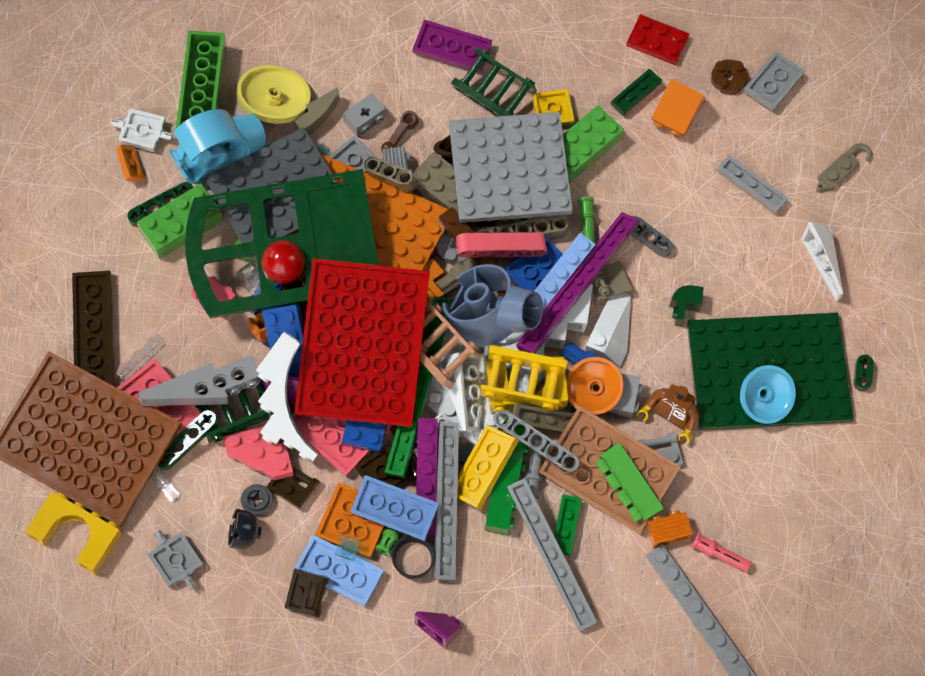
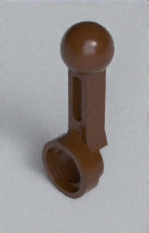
[381,111,419,153]

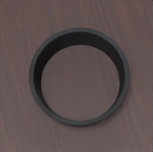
[391,535,435,579]

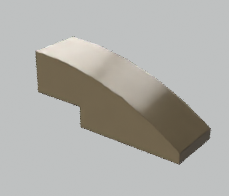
[294,88,339,135]

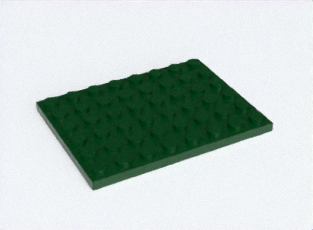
[687,312,854,431]

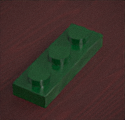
[610,68,662,116]

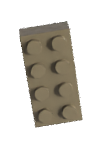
[413,151,474,227]

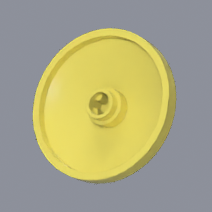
[237,65,311,124]

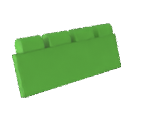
[596,442,664,522]

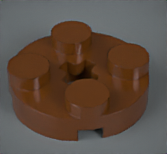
[711,59,748,95]

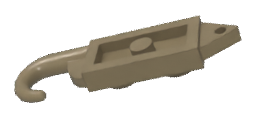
[816,143,872,192]

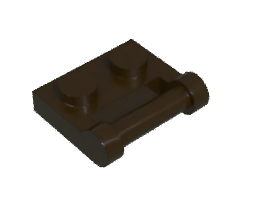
[266,463,320,509]
[284,568,330,617]

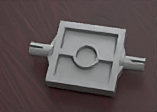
[148,530,204,590]

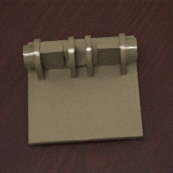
[591,261,633,301]

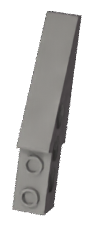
[138,355,261,406]

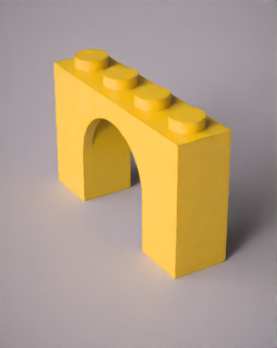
[486,357,568,413]
[25,492,122,575]

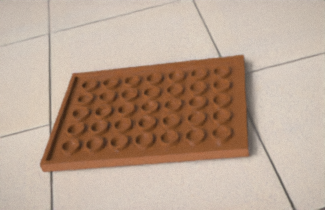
[0,351,182,527]

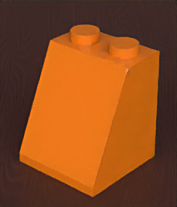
[651,79,706,137]

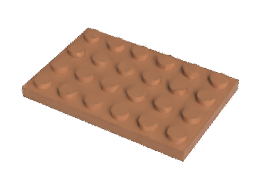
[539,406,681,534]

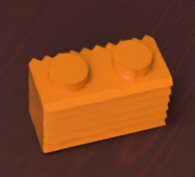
[646,510,693,548]

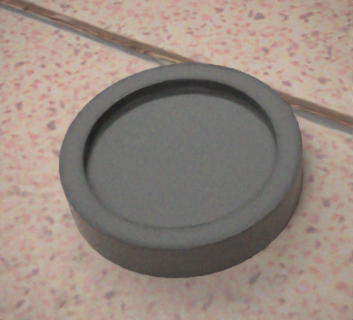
[458,445,474,464]

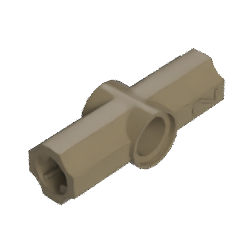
[434,258,475,296]

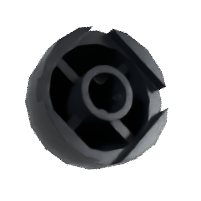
[228,508,262,550]

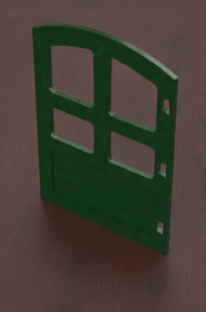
[185,169,379,318]

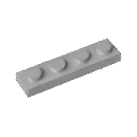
[717,155,788,214]

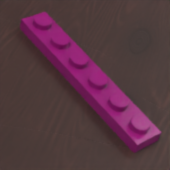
[416,418,438,538]

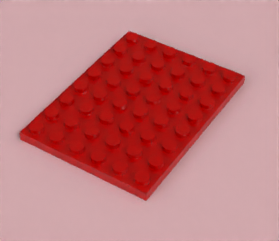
[294,258,430,427]

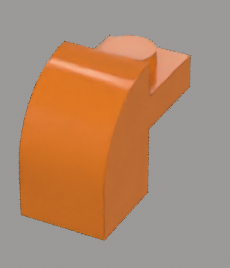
[424,258,444,302]

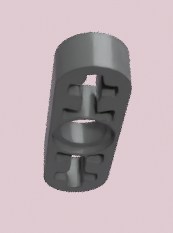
[631,216,673,257]

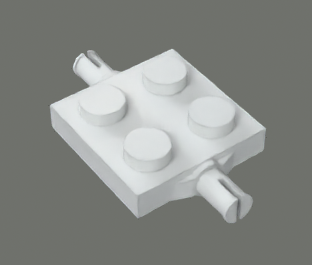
[111,108,173,152]

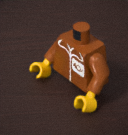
[637,384,699,444]

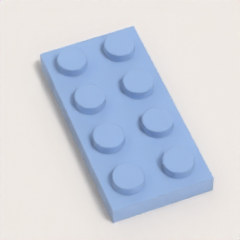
[294,535,384,607]

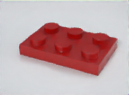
[626,14,690,66]

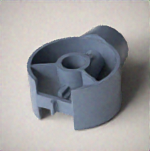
[442,264,543,346]

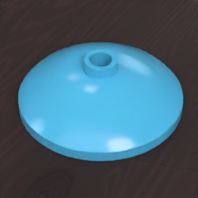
[740,365,796,424]

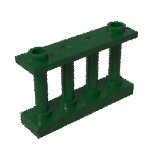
[451,48,537,117]
[194,376,274,443]

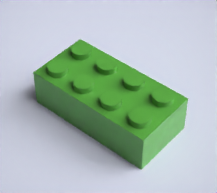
[137,183,223,260]

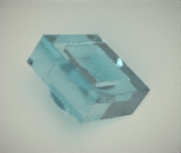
[335,535,361,561]

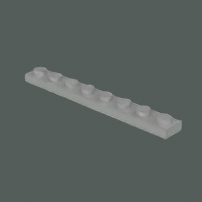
[434,422,459,581]
[507,478,597,632]
[646,544,756,676]

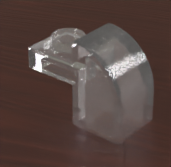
[236,261,261,295]

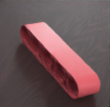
[456,233,547,258]

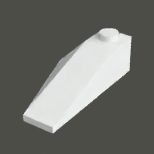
[801,222,843,302]
[585,293,631,368]
[442,353,486,431]

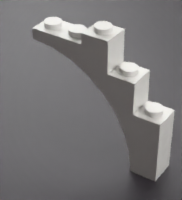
[256,332,319,461]

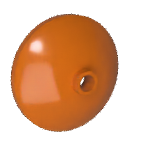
[566,357,624,415]

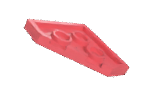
[223,427,294,480]

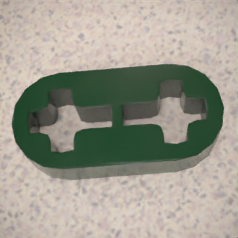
[853,355,874,392]

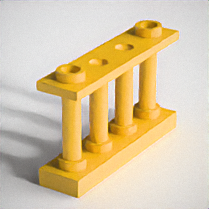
[480,345,568,411]

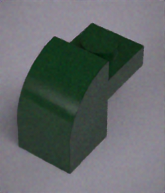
[669,285,704,327]

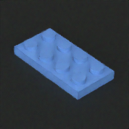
[350,475,440,541]

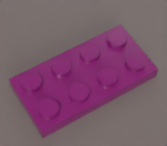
[412,19,492,73]

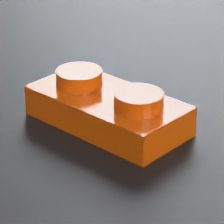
[116,145,145,183]

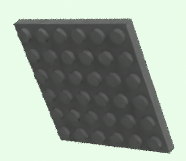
[204,127,338,258]

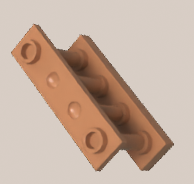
[420,300,482,389]

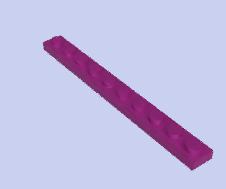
[516,212,638,354]

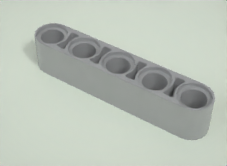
[493,410,579,471]

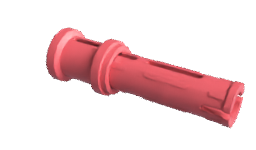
[691,532,752,572]

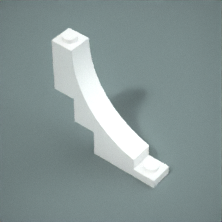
[484,284,593,356]

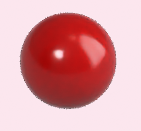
[262,240,305,284]

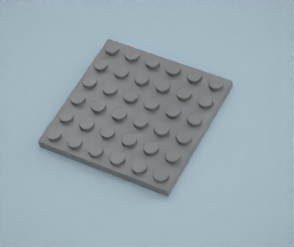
[449,112,572,223]

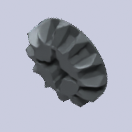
[241,484,273,515]

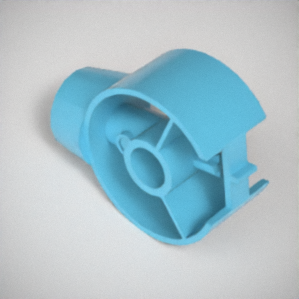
[168,109,266,184]

